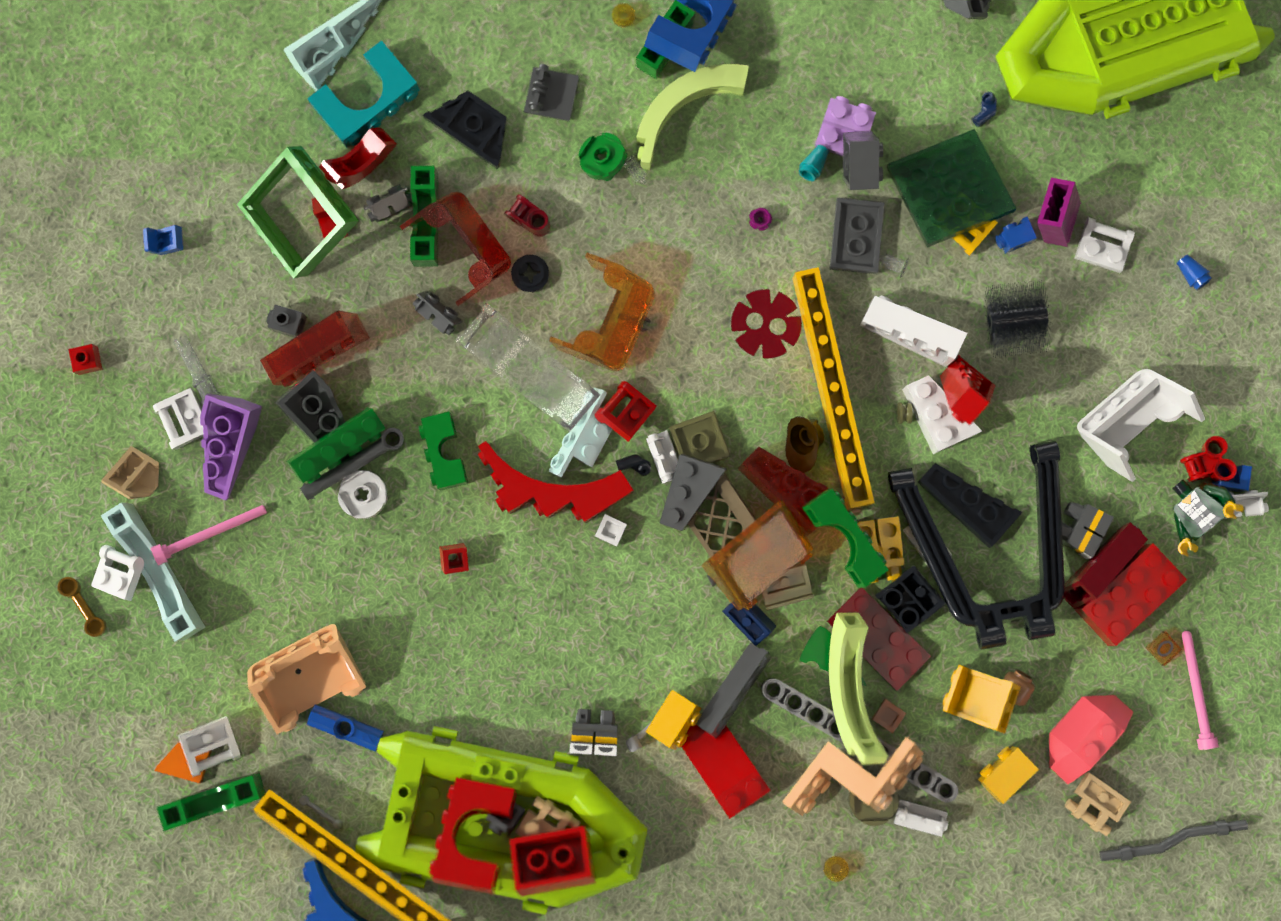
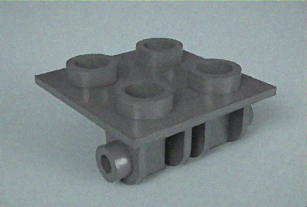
[524,64,579,121]

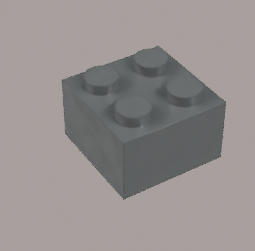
[843,131,883,190]

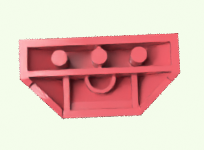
[1049,695,1133,784]

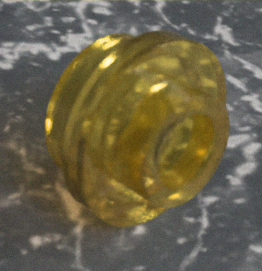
[612,3,635,27]
[824,856,849,882]

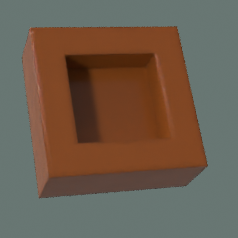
[871,699,906,734]

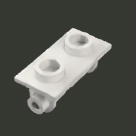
[646,430,678,484]
[1223,490,1269,519]
[894,799,948,837]

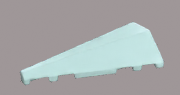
[283,0,381,91]

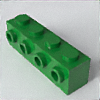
[286,408,386,484]

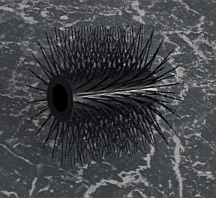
[984,280,1052,358]

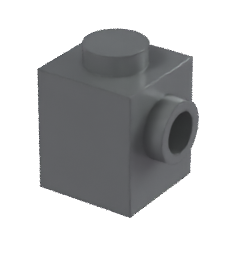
[267,305,307,339]

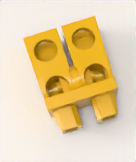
[857,516,905,583]

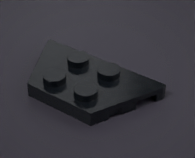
[423,90,507,170]

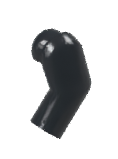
[615,454,651,476]

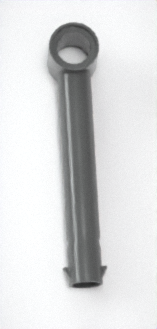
[300,428,404,500]

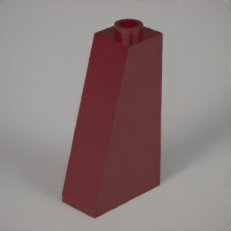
[1064,522,1148,609]

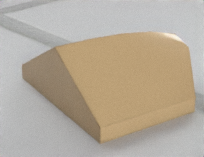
[101,446,159,499]

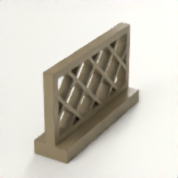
[688,473,775,580]

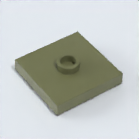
[669,411,731,463]

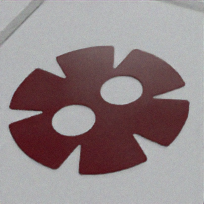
[731,289,802,359]

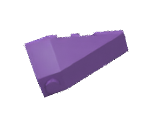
[200,394,262,501]

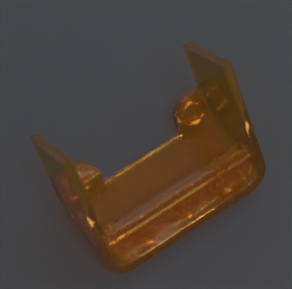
[549,252,655,371]

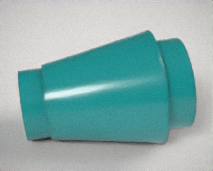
[798,145,829,181]

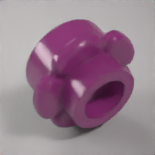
[749,208,772,231]

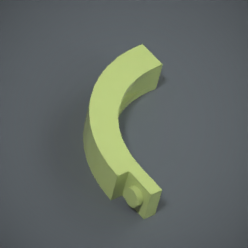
[636,64,749,170]
[829,613,888,765]

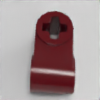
[504,194,550,236]

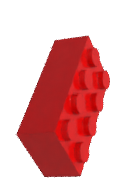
[1074,543,1187,646]

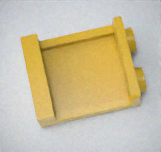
[943,664,1021,734]

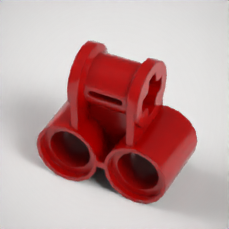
[1180,436,1237,483]

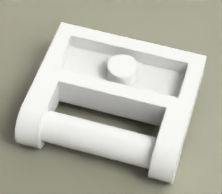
[1074,217,1135,273]
[153,388,203,450]
[91,545,144,601]
[178,716,241,777]

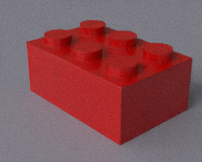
[509,826,596,897]

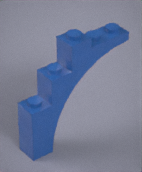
[303,858,368,921]

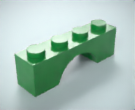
[410,166,438,267]
[802,488,889,588]
[156,772,266,832]

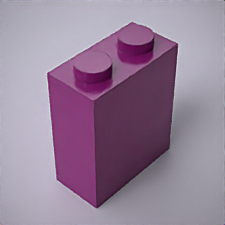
[1037,178,1081,247]

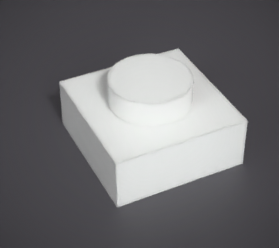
[595,514,627,547]

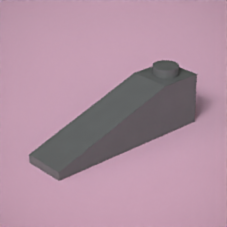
[274,370,358,462]

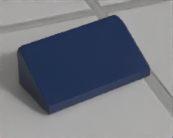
[722,591,776,646]

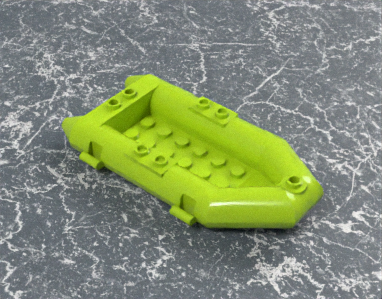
[995,0,1275,119]
[355,726,648,915]

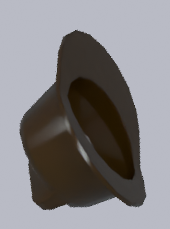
[785,416,824,473]

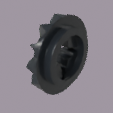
[511,255,549,293]

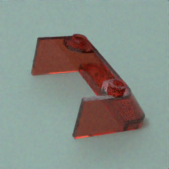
[399,192,511,307]

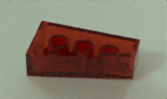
[260,310,370,387]
[738,447,845,536]

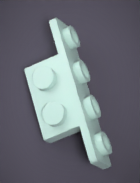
[549,388,612,477]

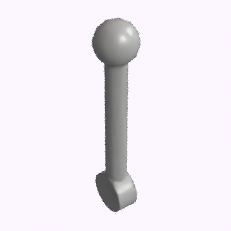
[299,795,343,829]

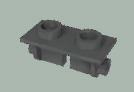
[364,184,412,222]
[413,291,462,335]

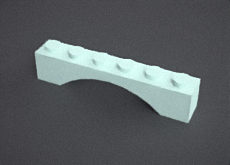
[101,502,206,642]

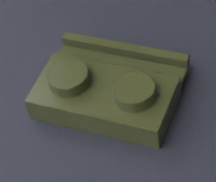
[757,563,814,610]

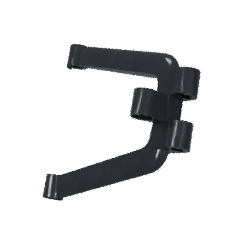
[888,441,1065,650]

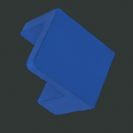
[1212,465,1252,492]

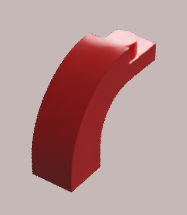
[319,127,397,189]

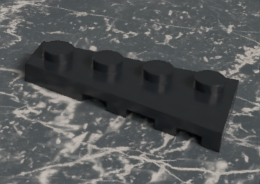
[918,463,1022,548]

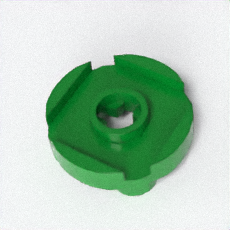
[579,133,627,181]

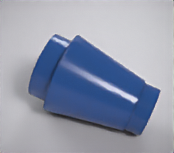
[1176,254,1212,291]

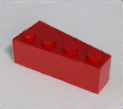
[940,354,996,426]

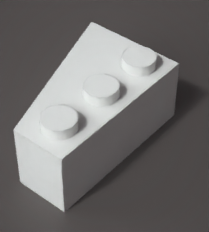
[902,375,982,454]

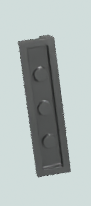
[696,642,772,739]

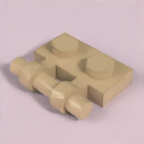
[1064,772,1131,836]
[515,796,580,837]

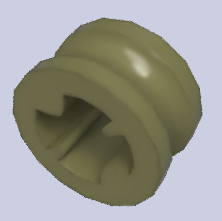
[897,402,913,424]

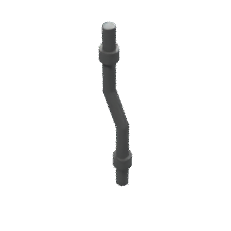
[1099,820,1248,861]

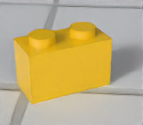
[646,690,702,750]
[978,746,1039,804]

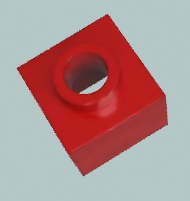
[68,344,103,375]
[439,543,469,574]

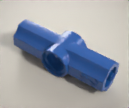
[307,704,384,752]

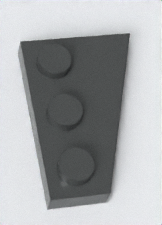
[660,454,727,531]

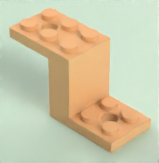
[783,737,924,816]

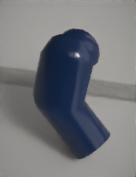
[972,92,997,128]

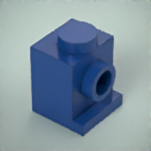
[995,216,1037,254]

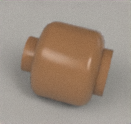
[1003,669,1035,707]

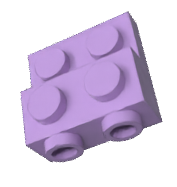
[814,96,876,156]

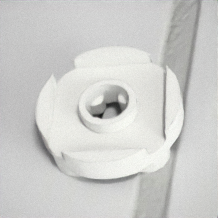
[338,470,388,519]

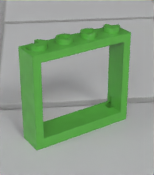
[237,146,359,279]

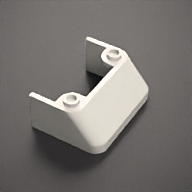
[1077,369,1205,482]

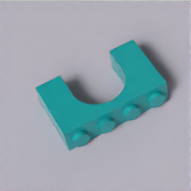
[307,40,420,148]

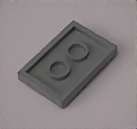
[829,198,885,274]

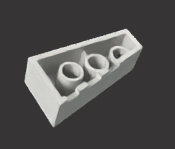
[860,296,967,367]

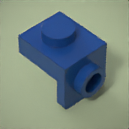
[143,225,183,255]

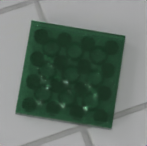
[887,129,1016,248]

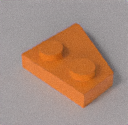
[155,728,212,784]

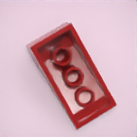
[681,724,771,819]

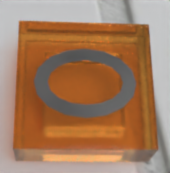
[1145,631,1182,666]

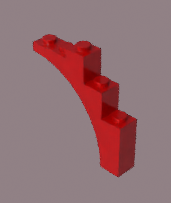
[478,441,634,523]

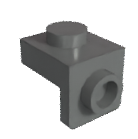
[486,803,526,837]

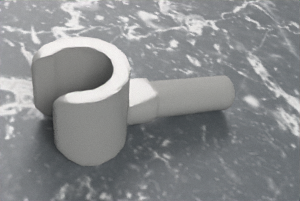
[626,723,651,752]

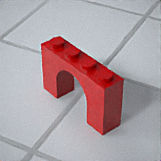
[429,778,517,894]

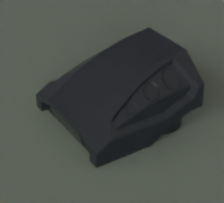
[875,565,946,633]

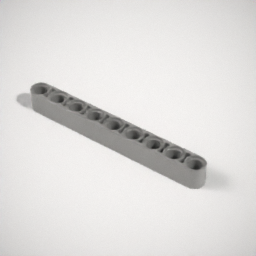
[761,678,958,802]

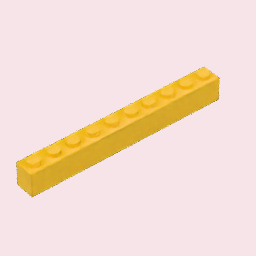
[792,267,875,510]
[253,789,450,921]

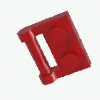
[595,381,657,442]

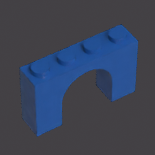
[644,0,737,72]

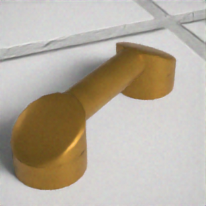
[57,577,107,637]

